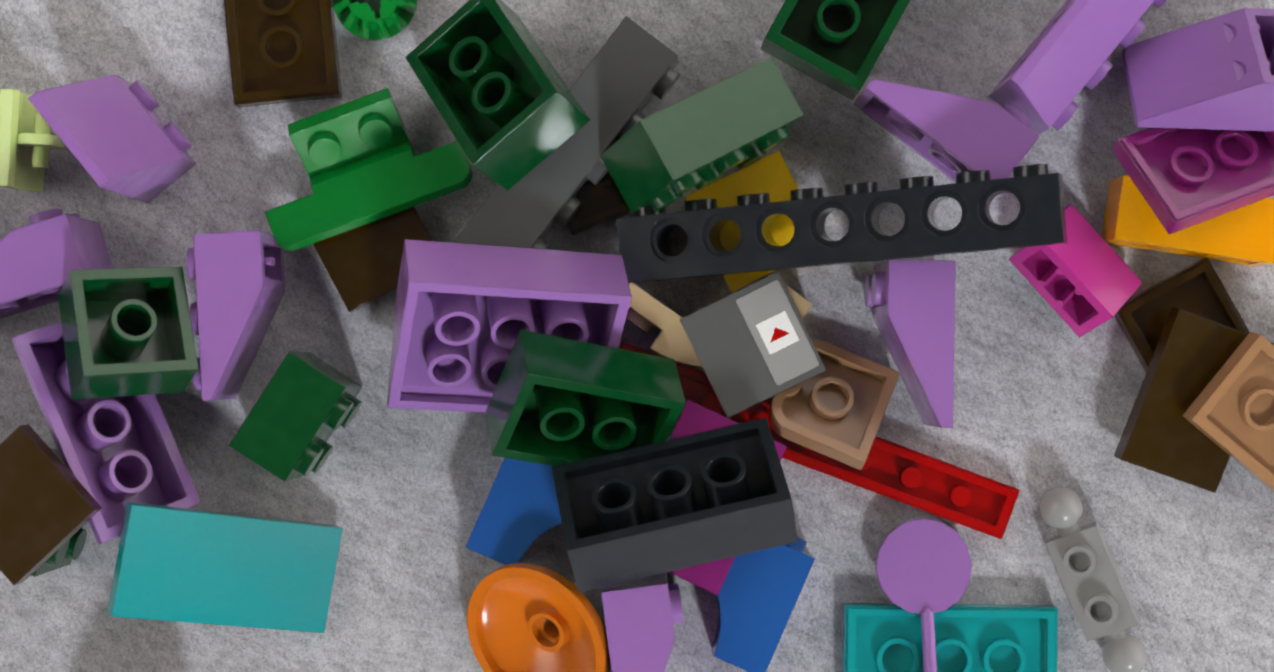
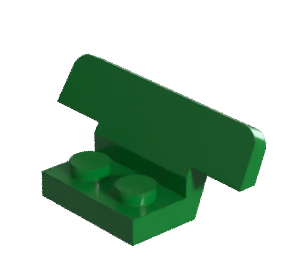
[264,88,473,251]

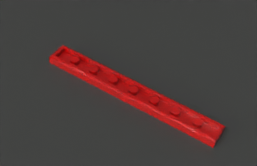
[619,342,1020,540]

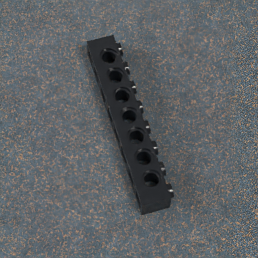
[616,164,1067,283]

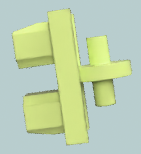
[0,89,66,192]

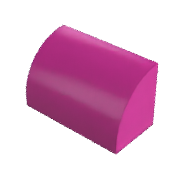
[1009,204,1143,338]

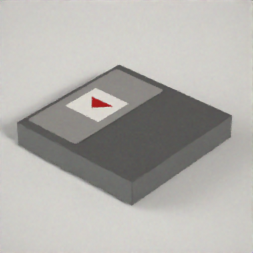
[680,272,826,418]

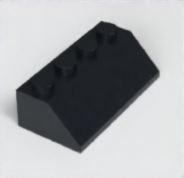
[552,417,798,593]

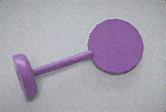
[875,518,972,672]

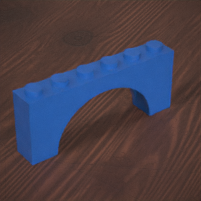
[466,458,815,672]

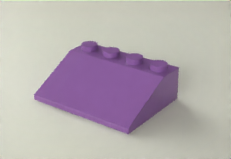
[387,239,632,413]

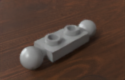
[1039,486,1146,672]

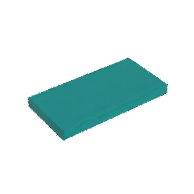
[107,502,343,633]
[842,603,1058,672]

